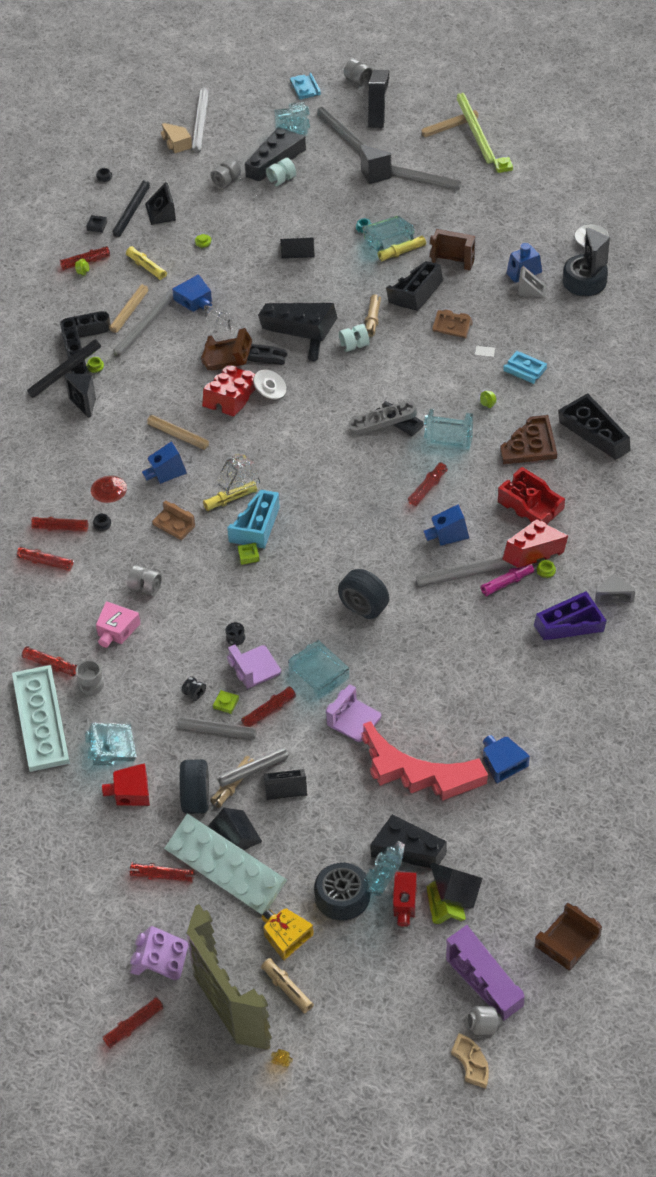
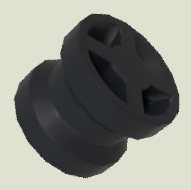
[225,622,245,646]
[181,676,206,701]

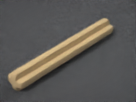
[421,110,479,137]
[109,284,148,333]
[147,415,209,450]

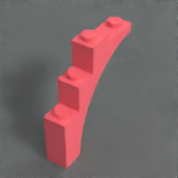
[361,721,488,801]

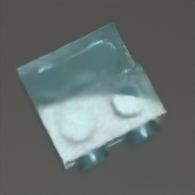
[274,102,310,135]
[85,723,137,766]
[364,841,405,897]

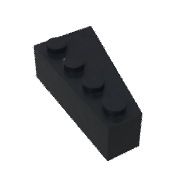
[245,127,306,182]
[558,393,631,460]

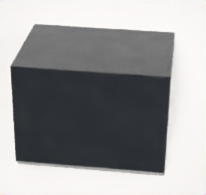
[360,145,392,184]
[145,182,176,225]
[584,228,610,277]
[280,237,315,259]
[65,373,96,418]
[264,769,307,800]
[207,807,262,850]
[430,863,483,909]

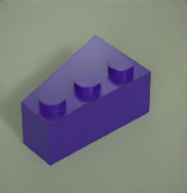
[534,591,607,640]

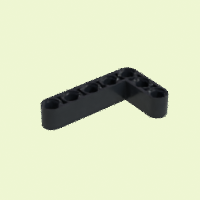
[368,70,390,128]
[60,311,111,375]

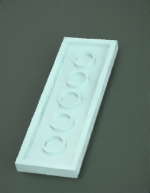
[12,665,70,772]
[164,813,287,914]

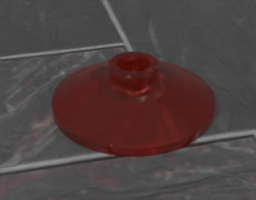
[91,475,127,503]

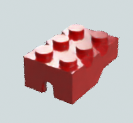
[202,365,256,417]
[498,467,565,524]

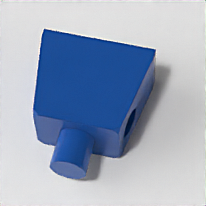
[506,243,542,283]
[172,274,212,312]
[142,441,187,484]
[423,504,470,546]
[483,735,530,784]

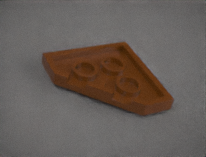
[500,415,558,464]

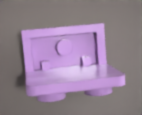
[227,645,281,689]
[326,684,381,742]
[130,926,188,980]

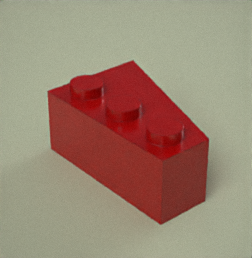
[502,519,568,568]

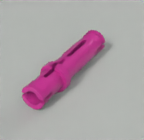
[480,564,534,597]

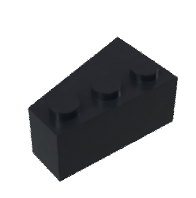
[386,261,443,311]
[370,814,447,868]

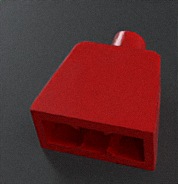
[102,763,150,806]
[393,872,417,927]

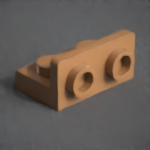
[432,309,473,338]
[152,500,195,540]

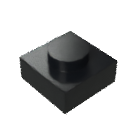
[86,215,107,233]

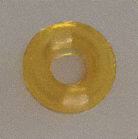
[271,1049,293,1068]

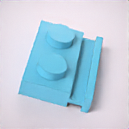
[290,73,321,100]
[503,351,547,384]

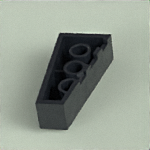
[258,303,338,341]

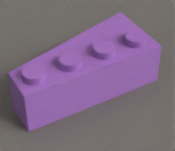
[446,925,525,1021]

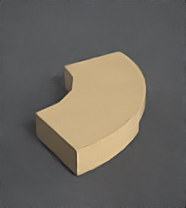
[451,1033,489,1089]

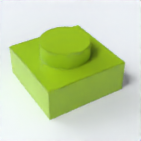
[493,157,513,173]
[238,543,260,565]
[213,690,239,714]

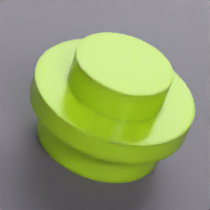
[195,234,212,248]
[75,259,89,276]
[86,357,104,373]
[480,391,496,408]
[537,560,556,578]

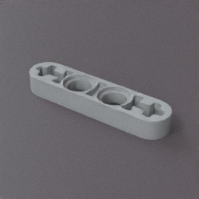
[348,401,417,434]

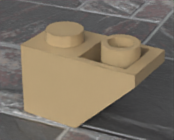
[161,123,192,153]

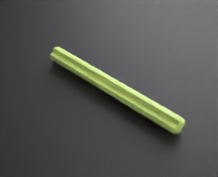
[457,93,495,164]

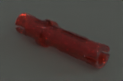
[59,246,110,270]
[407,462,448,506]
[31,516,89,532]
[17,546,74,571]
[22,646,77,676]
[241,686,296,727]
[130,863,195,883]
[102,997,164,1048]

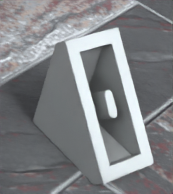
[518,266,547,298]
[595,574,635,603]

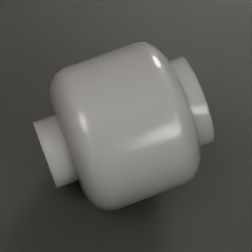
[467,1006,502,1036]

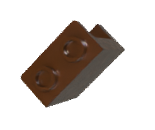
[429,229,476,271]
[201,328,252,371]
[535,902,602,971]

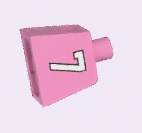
[96,601,140,648]

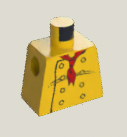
[261,908,314,960]

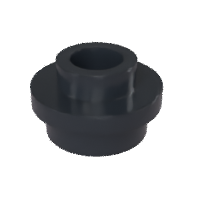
[96,168,112,182]
[93,513,112,531]

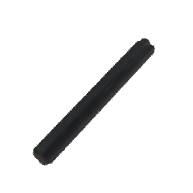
[112,180,150,237]
[27,339,102,398]

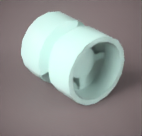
[266,158,296,186]
[338,324,369,352]

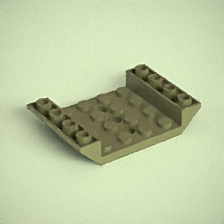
[186,904,272,1050]

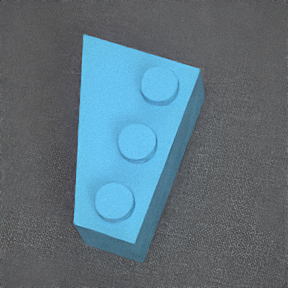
[227,490,280,549]

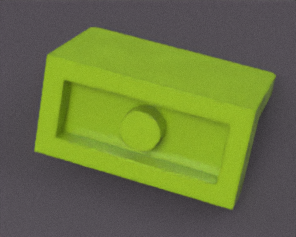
[426,881,466,924]

